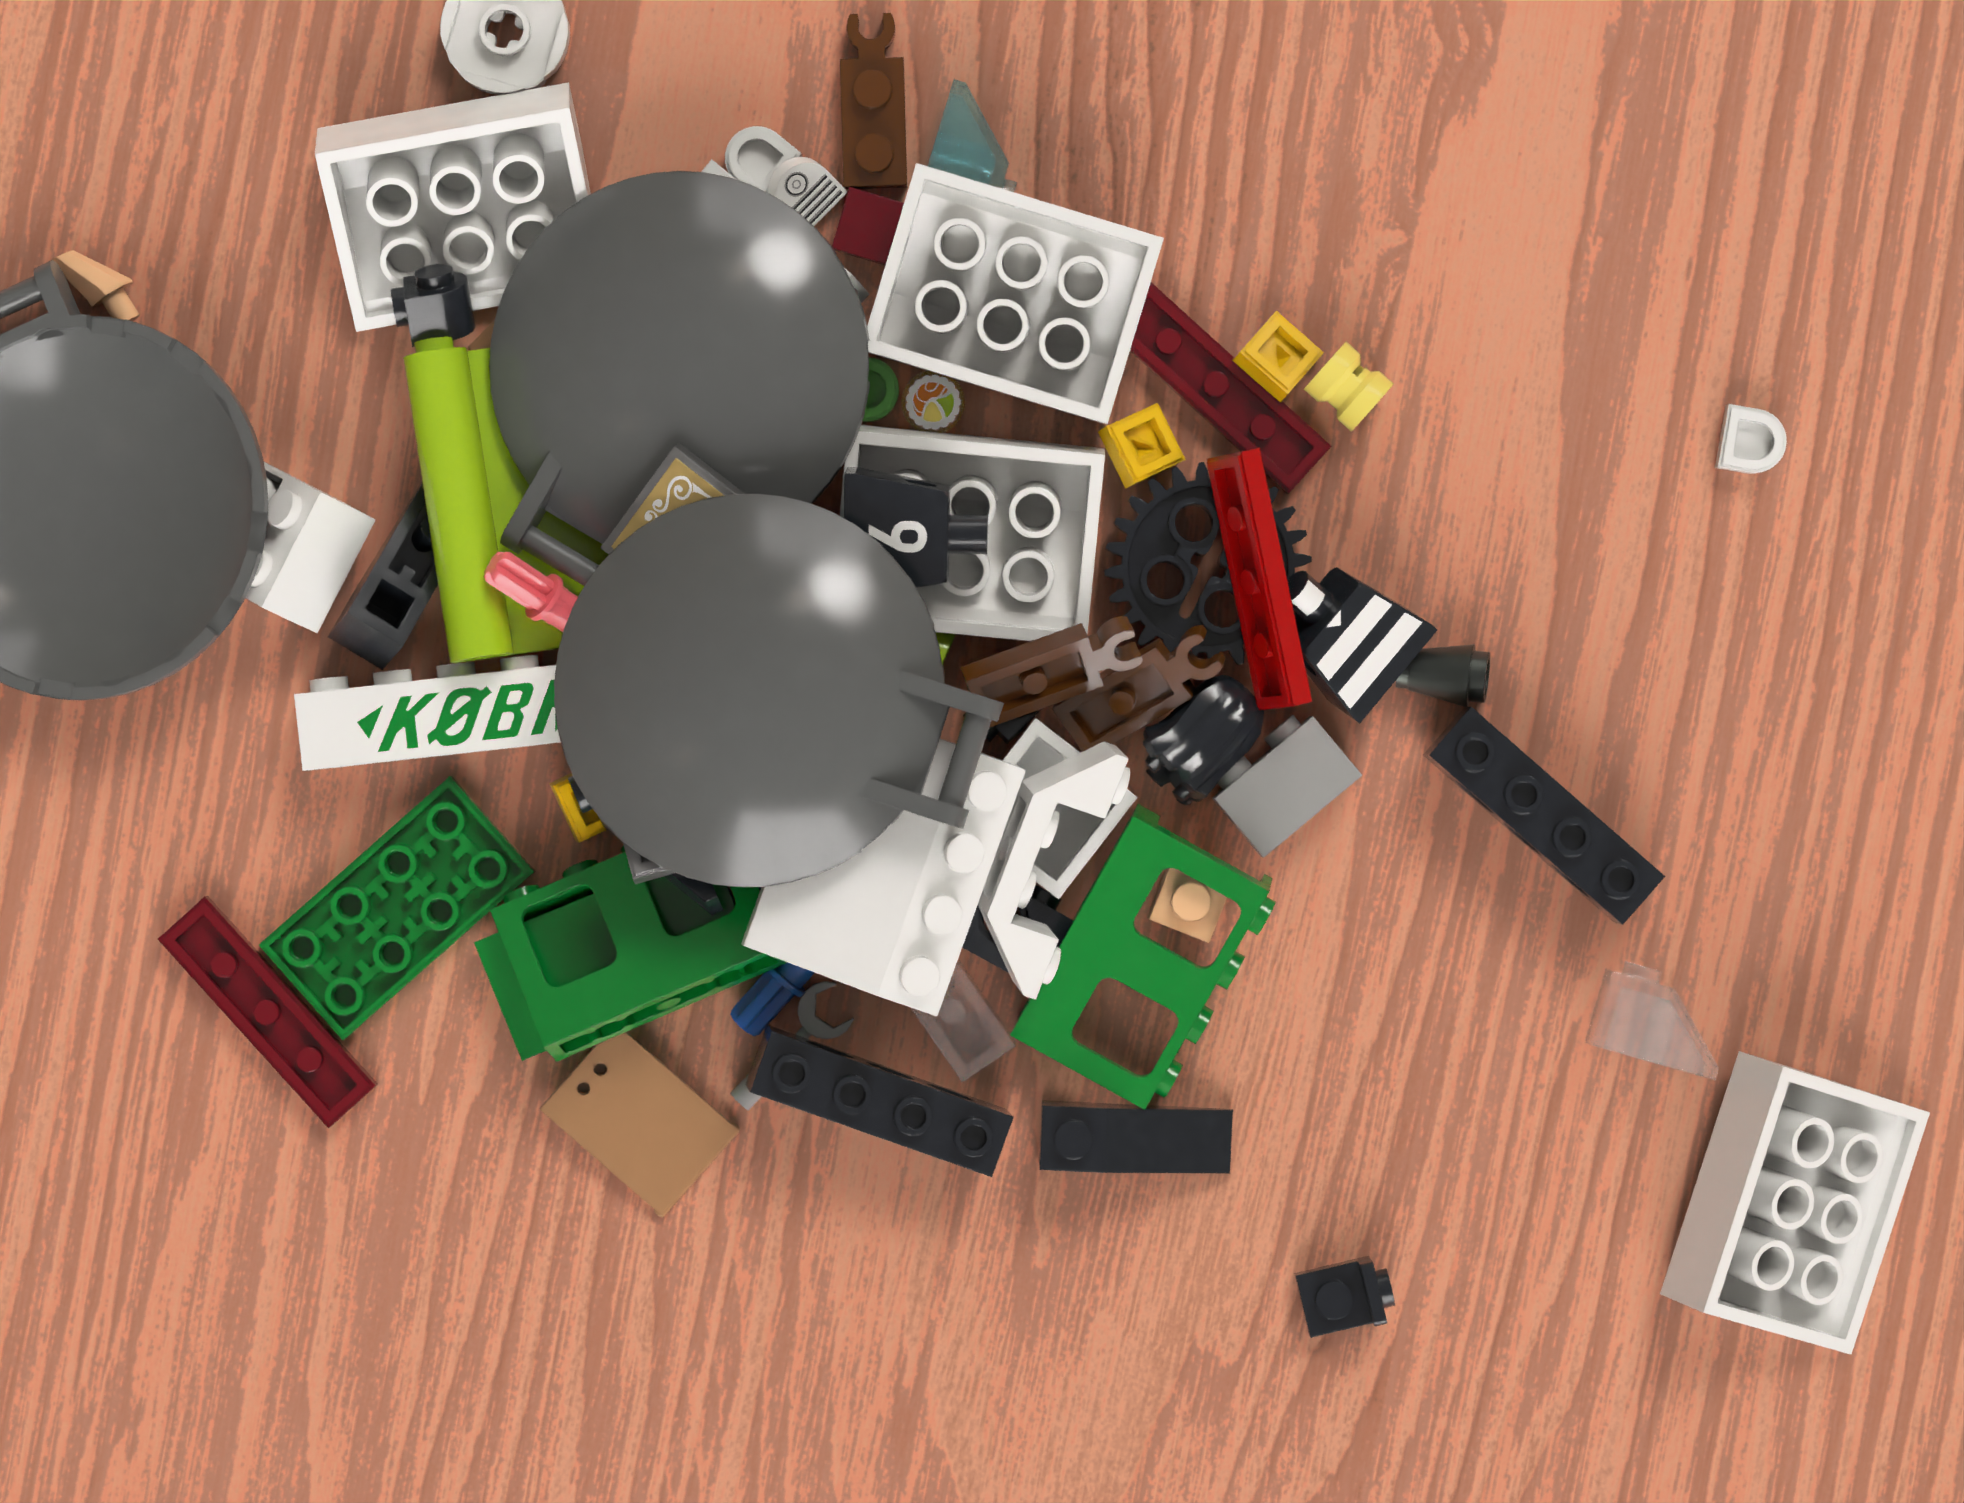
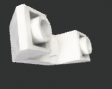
[978,742,1130,1000]

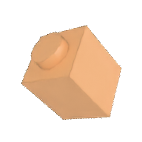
[1147,868,1227,943]

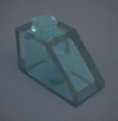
[928,79,1017,193]

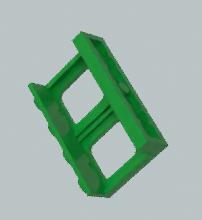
[1010,804,1276,1110]
[490,845,788,1062]

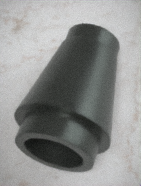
[1396,644,1490,707]

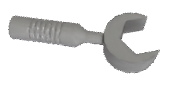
[730,981,854,1111]

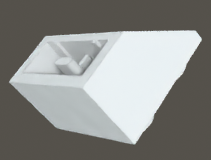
[246,462,376,633]

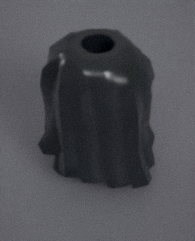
[1143,675,1265,805]

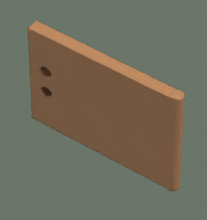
[540,1032,740,1217]

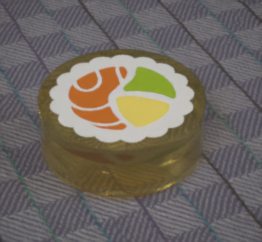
[901,371,965,433]

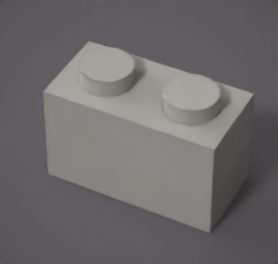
[1212,715,1362,858]

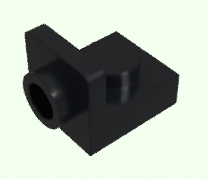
[1294,1256,1395,1338]

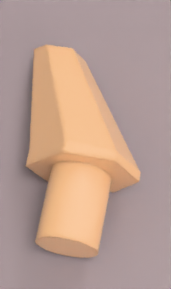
[50,250,140,321]

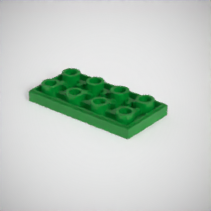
[259,776,536,1040]
[474,876,735,1061]

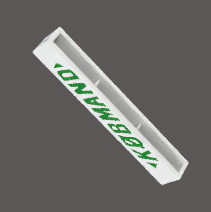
[294,655,561,771]

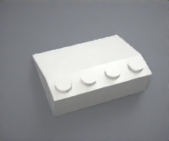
[315,82,591,332]
[867,163,1164,425]
[840,425,1105,641]
[741,738,1026,1016]
[1660,1051,1930,1354]

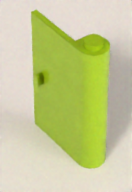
[403,337,609,663]

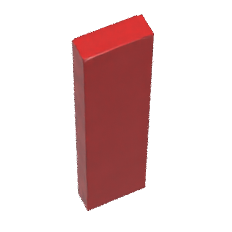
[1207,448,1312,710]

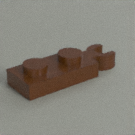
[840,13,908,189]
[960,616,1143,728]
[1052,625,1226,752]

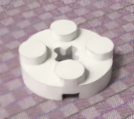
[440,0,570,95]

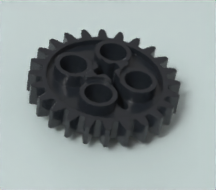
[1104,462,1312,665]

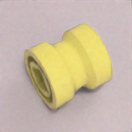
[1304,342,1394,432]

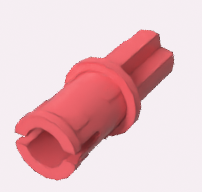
[484,552,578,632]

